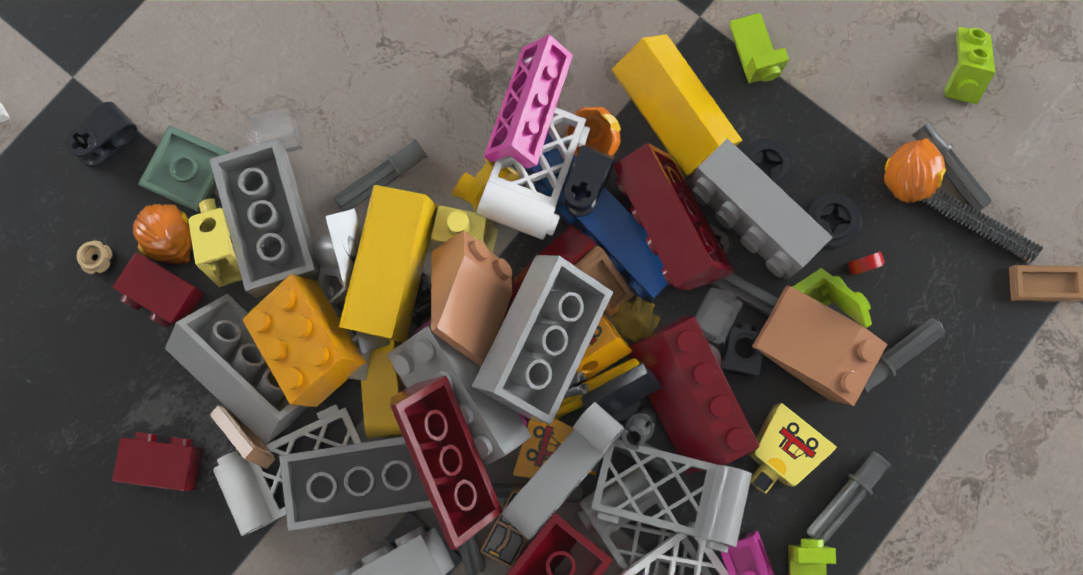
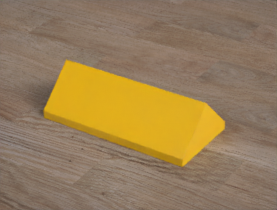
[612,34,743,178]
[339,185,438,343]

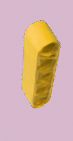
[361,340,402,438]

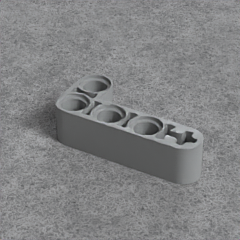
[501,402,625,540]

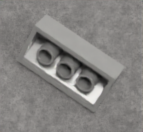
[165,294,308,445]

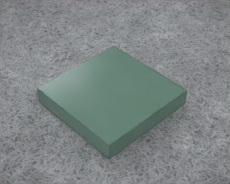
[137,125,230,214]

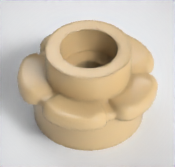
[77,241,113,274]

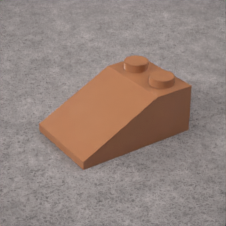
[431,230,512,367]
[752,286,887,406]

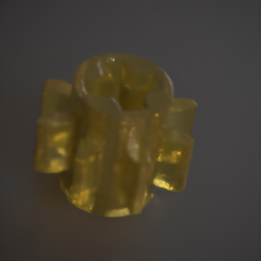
[614,297,660,342]

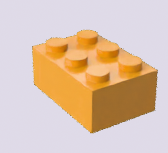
[242,274,367,407]

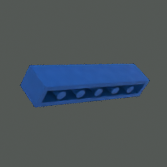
[512,132,670,303]

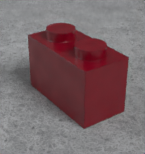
[112,252,205,328]
[112,432,203,491]

